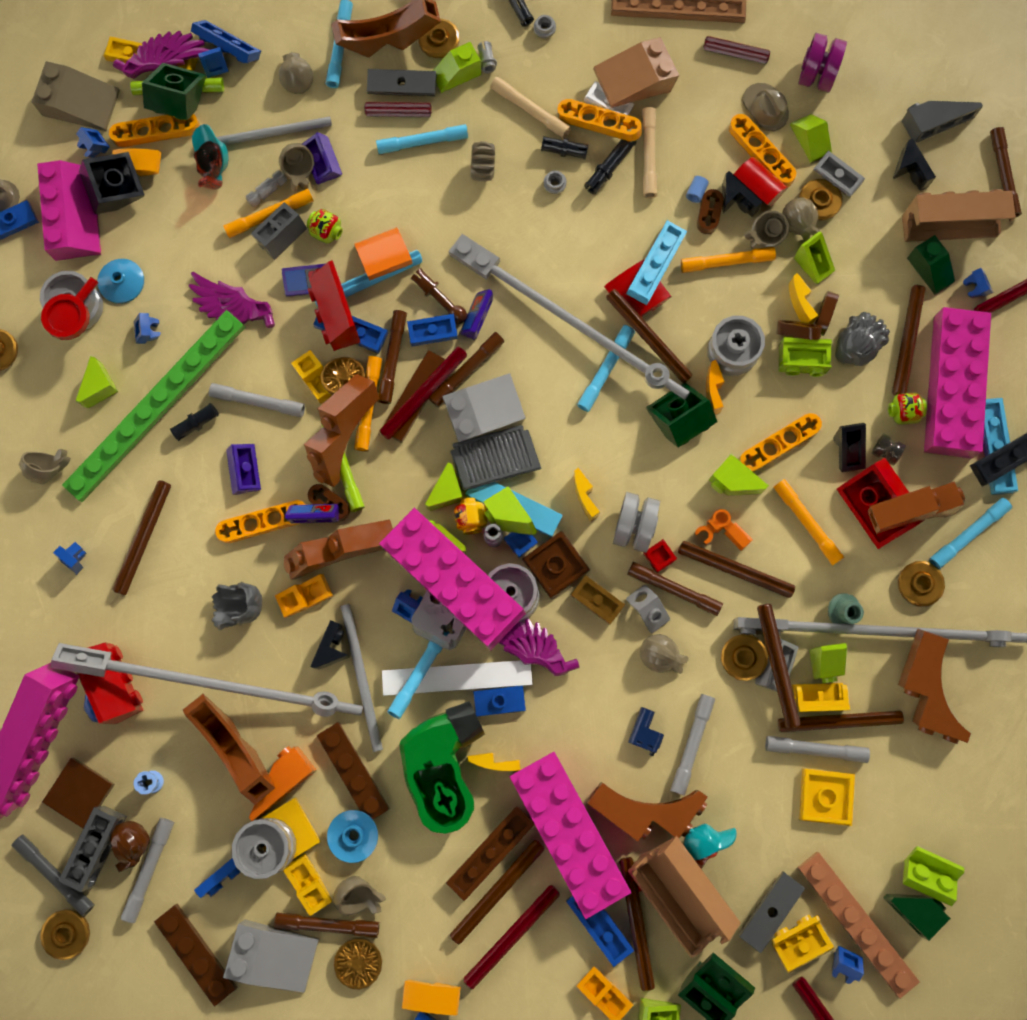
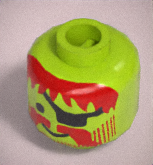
[306,209,343,244]
[888,393,927,425]

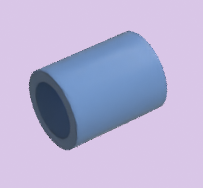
[686,176,709,203]

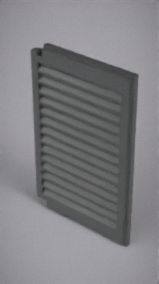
[451,425,542,491]

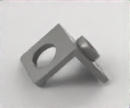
[626,585,670,633]

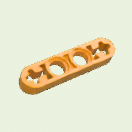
[557,99,642,142]
[109,114,200,147]
[729,114,796,187]
[739,413,822,472]
[215,500,306,543]

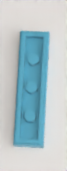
[626,220,687,305]
[983,398,1018,495]
[465,482,563,538]

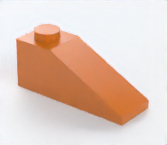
[249,746,316,821]

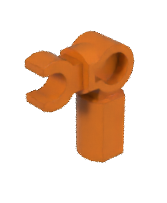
[695,509,753,551]

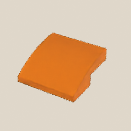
[354,227,413,281]

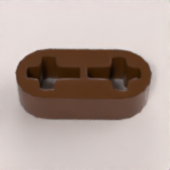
[697,189,723,234]
[814,291,839,336]
[777,320,822,340]
[308,484,350,521]

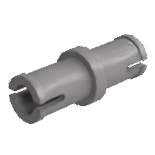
[484,524,503,548]

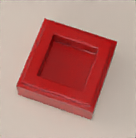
[643,539,677,573]

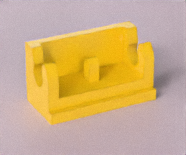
[792,683,850,712]

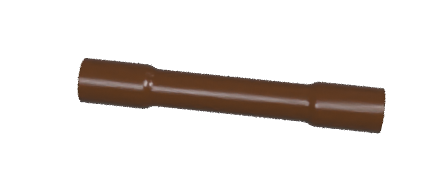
[990,127,1022,217]
[377,310,407,404]
[429,332,505,407]
[627,562,723,616]
[274,912,380,938]

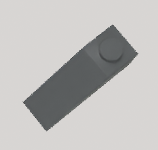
[902,101,983,143]

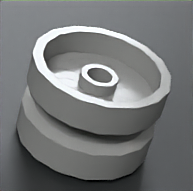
[40,271,103,329]
[707,316,765,376]
[613,492,660,553]
[488,563,540,622]
[232,818,296,879]

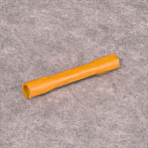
[223,188,314,238]
[681,247,776,273]
[354,356,382,452]
[773,479,844,566]

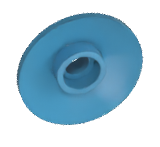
[97,259,144,304]
[327,810,378,863]

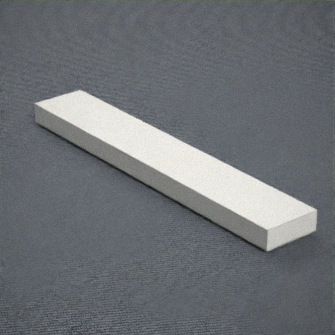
[382,660,532,696]

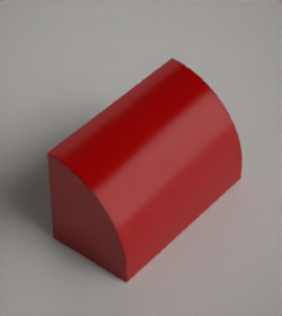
[734,157,788,206]

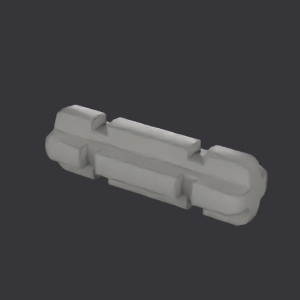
[246,170,287,207]

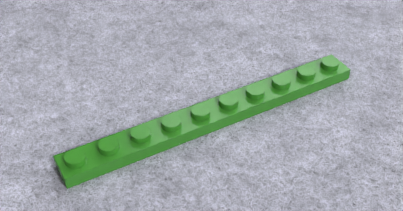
[62,310,246,502]

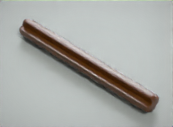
[892,284,926,396]
[606,289,693,383]
[113,480,171,595]
[678,541,796,598]
[757,604,801,728]
[778,711,904,732]
[450,840,544,945]
[619,857,655,991]

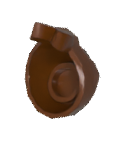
[111,821,150,873]

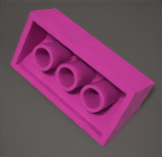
[37,160,101,261]

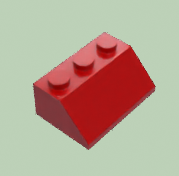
[308,260,361,351]
[837,458,926,549]
[76,642,143,724]

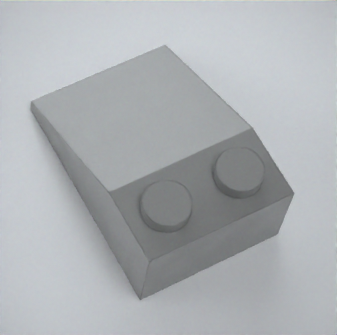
[442,373,525,442]
[223,919,319,992]

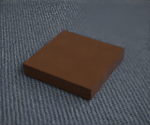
[522,531,590,599]
[42,758,115,829]

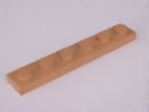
[797,852,920,999]

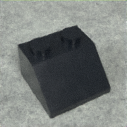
[79,152,144,214]

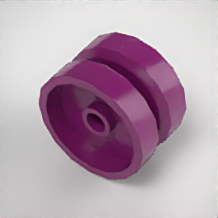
[798,32,847,93]

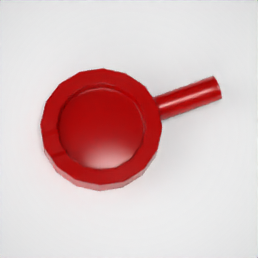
[41,277,99,340]

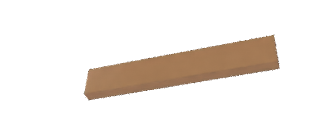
[611,0,746,23]

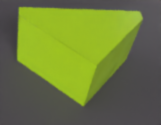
[790,114,832,163]
[794,232,836,284]
[76,356,118,408]
[425,462,463,511]
[638,998,681,1020]

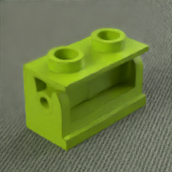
[778,337,832,377]

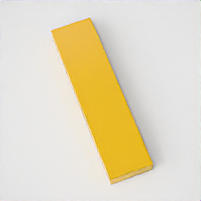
[103,36,198,71]

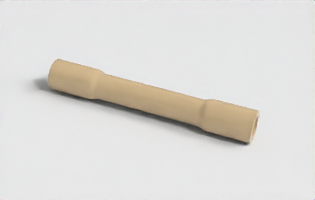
[490,76,571,139]
[642,107,657,198]

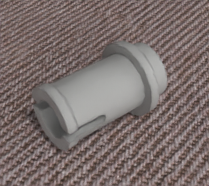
[477,41,497,73]

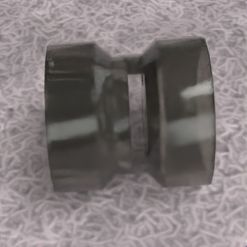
[871,433,906,466]

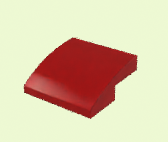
[604,260,672,317]

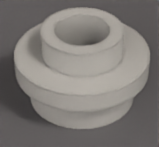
[534,15,556,38]
[544,171,567,194]

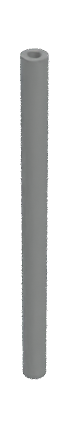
[216,116,332,145]
[340,604,383,752]

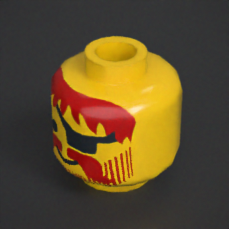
[454,498,487,535]

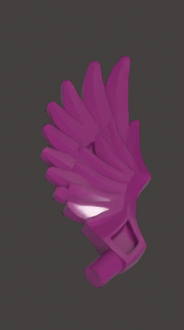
[113,31,210,79]
[189,272,275,328]
[499,618,580,676]

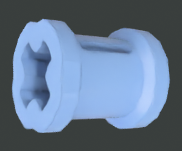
[133,771,164,795]

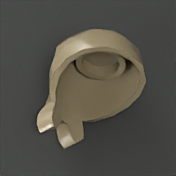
[279,52,313,94]
[279,143,314,191]
[782,197,820,242]
[744,211,789,249]
[19,449,71,484]
[640,634,689,674]
[333,876,386,916]

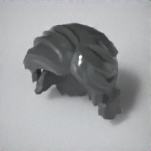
[835,312,890,367]
[211,582,262,630]

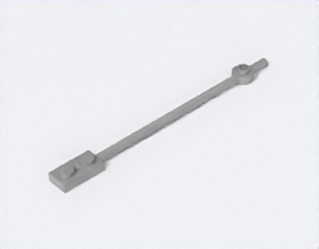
[448,234,690,400]
[734,617,1027,647]
[51,643,363,717]

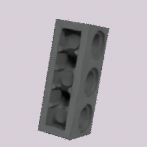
[58,806,127,892]

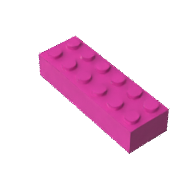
[924,307,991,459]
[379,507,526,650]
[0,663,80,819]
[509,752,631,919]

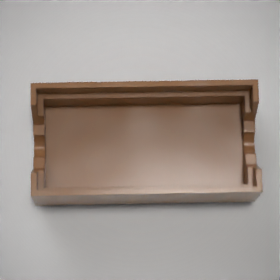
[902,189,1016,242]
[628,836,741,958]

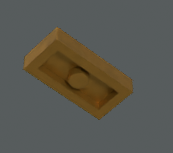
[571,575,625,625]

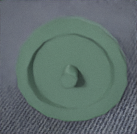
[828,593,864,624]

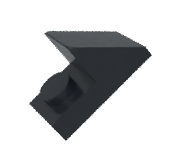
[893,138,936,191]
[722,171,763,217]
[833,423,866,472]
[310,620,351,670]

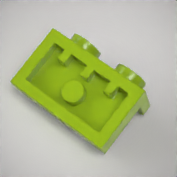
[903,846,964,907]

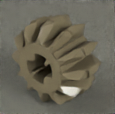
[471,141,495,182]

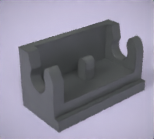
[251,202,307,260]

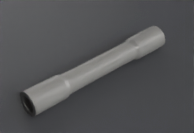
[209,383,305,418]
[670,694,715,796]
[765,736,870,763]
[121,818,175,923]

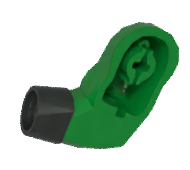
[399,701,485,834]

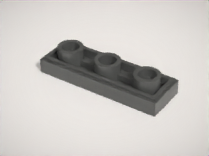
[367,69,436,97]
[738,871,805,953]

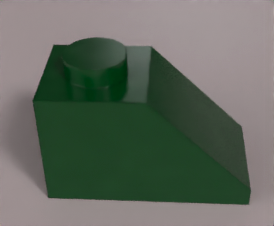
[907,235,955,295]
[883,894,951,941]

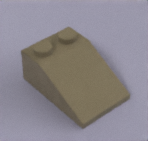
[31,61,120,131]

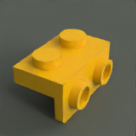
[772,915,834,974]

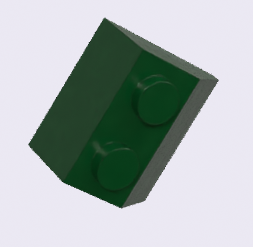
[142,63,206,120]
[646,383,718,448]

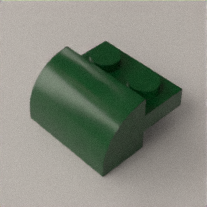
[678,952,755,1020]

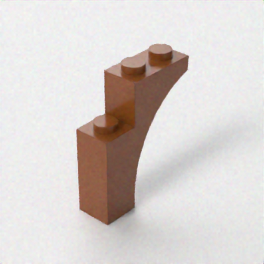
[331,0,441,58]
[304,374,379,487]
[867,481,965,534]
[284,519,393,580]
[898,628,971,744]
[183,694,275,805]
[587,782,708,841]

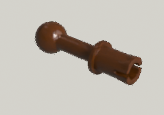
[411,268,467,324]

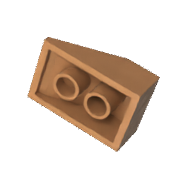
[593,37,679,108]

